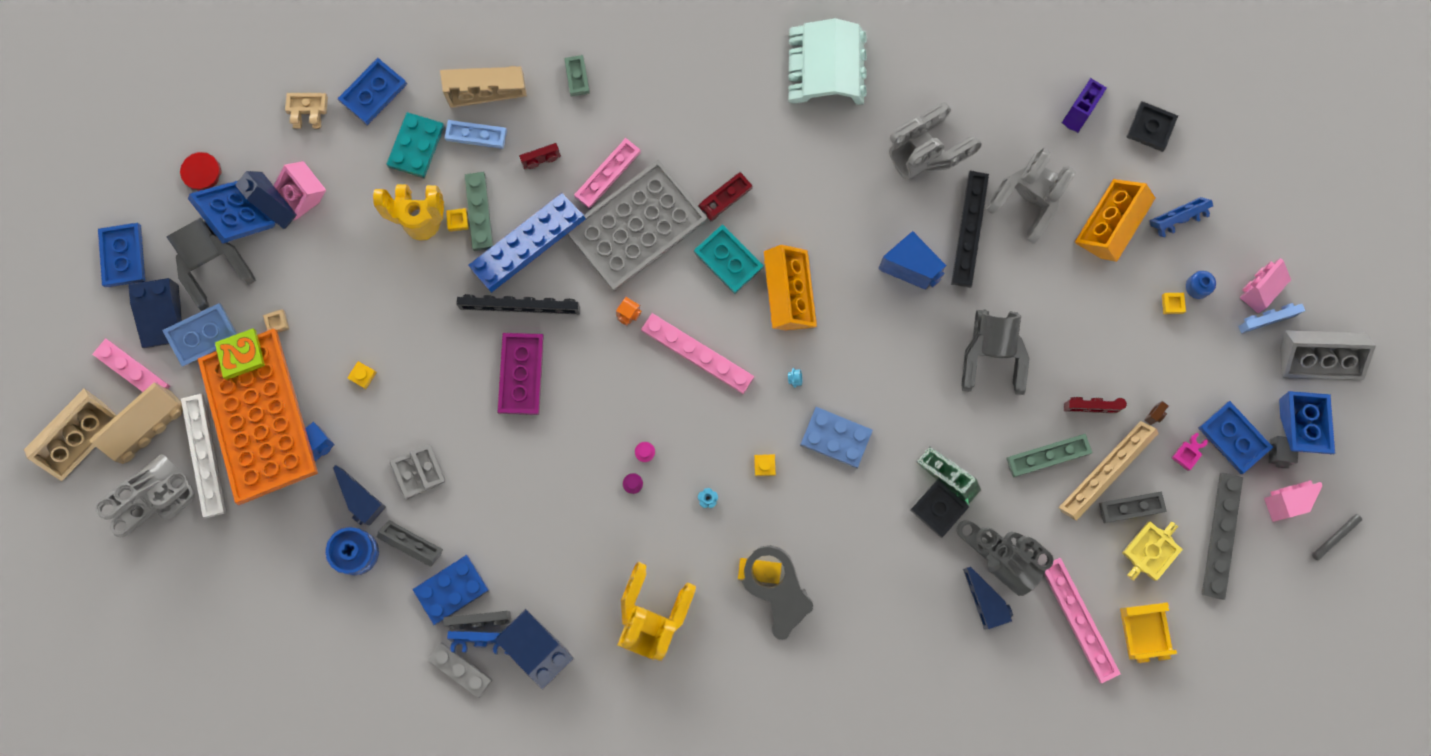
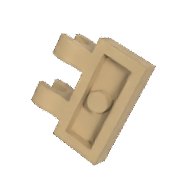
[285,93,328,129]

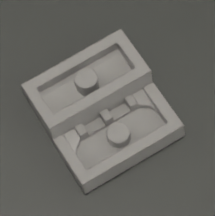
[390,444,445,500]

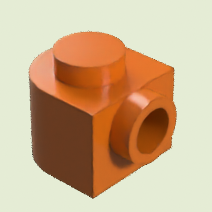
[616,297,642,326]

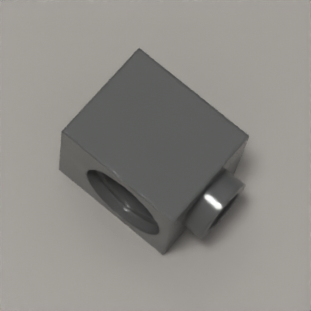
[1268,436,1298,468]

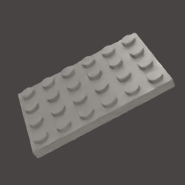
[567,159,708,291]

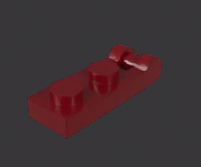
[698,172,753,222]
[1064,397,1127,414]

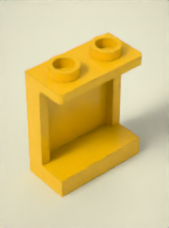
[1120,602,1177,663]

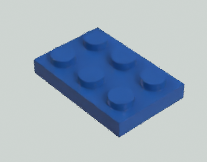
[337,58,407,125]
[98,222,146,288]
[1198,401,1273,474]
[412,555,489,625]

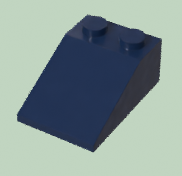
[128,278,182,348]
[495,609,574,690]

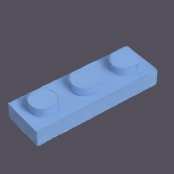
[445,120,507,149]
[1238,303,1305,334]

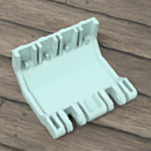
[788,18,867,105]

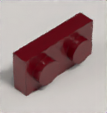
[519,143,561,169]

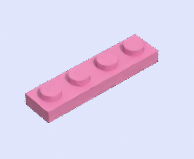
[574,138,641,209]
[92,338,170,392]

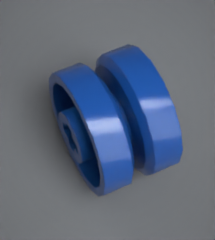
[325,527,379,576]

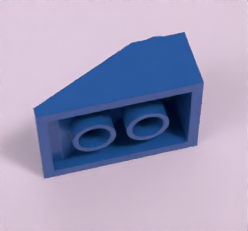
[1279,391,1335,455]

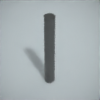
[1312,514,1363,561]

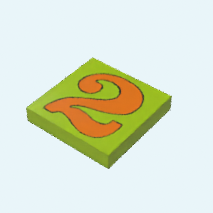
[215,328,265,380]

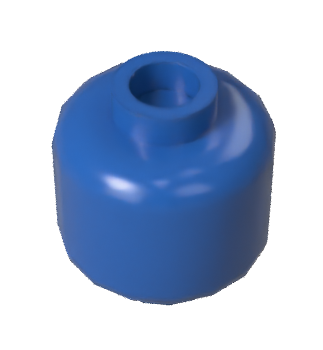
[1185,270,1216,299]

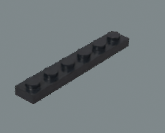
[951,171,989,288]
[456,294,580,315]

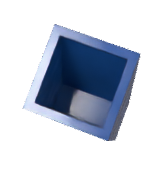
[878,231,947,290]

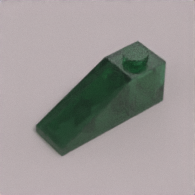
[917,447,981,505]

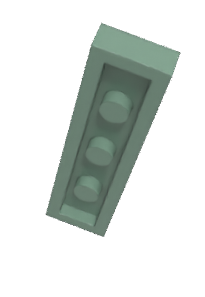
[465,172,493,251]
[1006,433,1092,478]

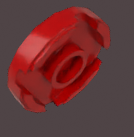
[180,152,222,191]

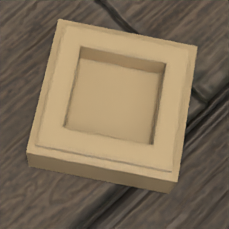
[263,309,289,333]

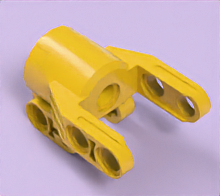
[373,184,445,241]
[617,561,696,661]

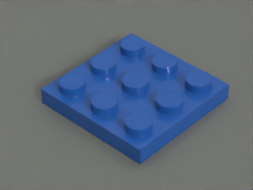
[188,180,276,244]

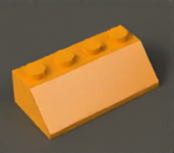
[1075,179,1156,262]
[763,244,817,331]

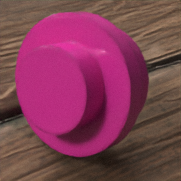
[635,442,655,462]

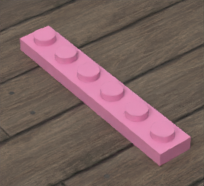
[641,313,754,394]
[1044,557,1121,683]

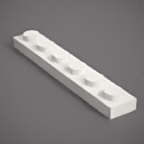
[181,394,226,518]

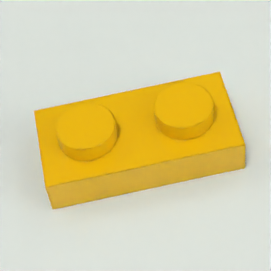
[738,558,782,584]

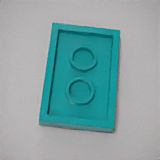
[386,112,445,178]
[694,224,764,294]

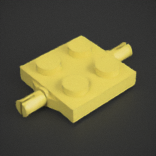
[1122,521,1183,581]

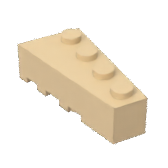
[440,66,527,108]

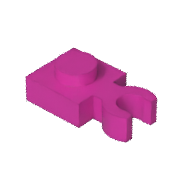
[1172,433,1208,471]

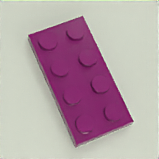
[497,333,544,415]

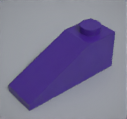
[1061,78,1107,133]

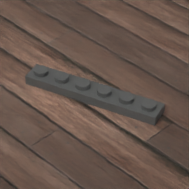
[1202,473,1243,600]

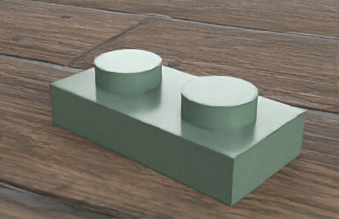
[564,55,590,97]

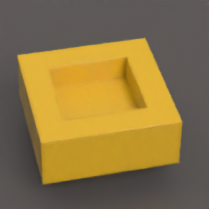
[446,208,469,232]
[1162,293,1186,314]
[347,361,377,389]
[754,454,776,476]

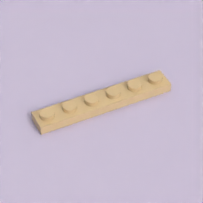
[1059,421,1159,521]

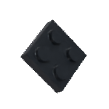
[1126,101,1178,152]
[910,479,969,538]

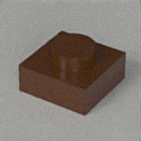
[1144,401,1169,425]

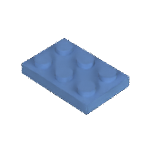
[162,303,237,367]
[800,407,873,468]

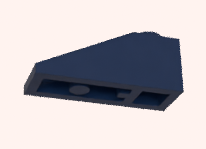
[235,171,297,229]
[333,465,386,526]
[963,567,1013,630]

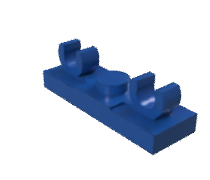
[1149,197,1213,237]
[447,631,508,655]

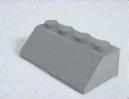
[1280,330,1376,380]

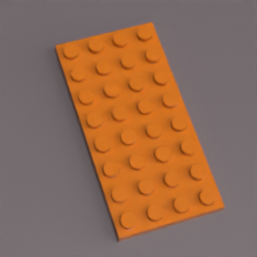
[198,328,318,505]

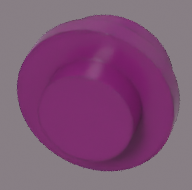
[623,473,643,494]

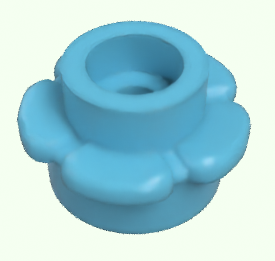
[788,368,803,388]
[698,488,718,508]

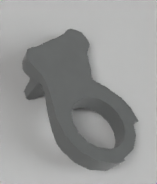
[741,545,813,640]

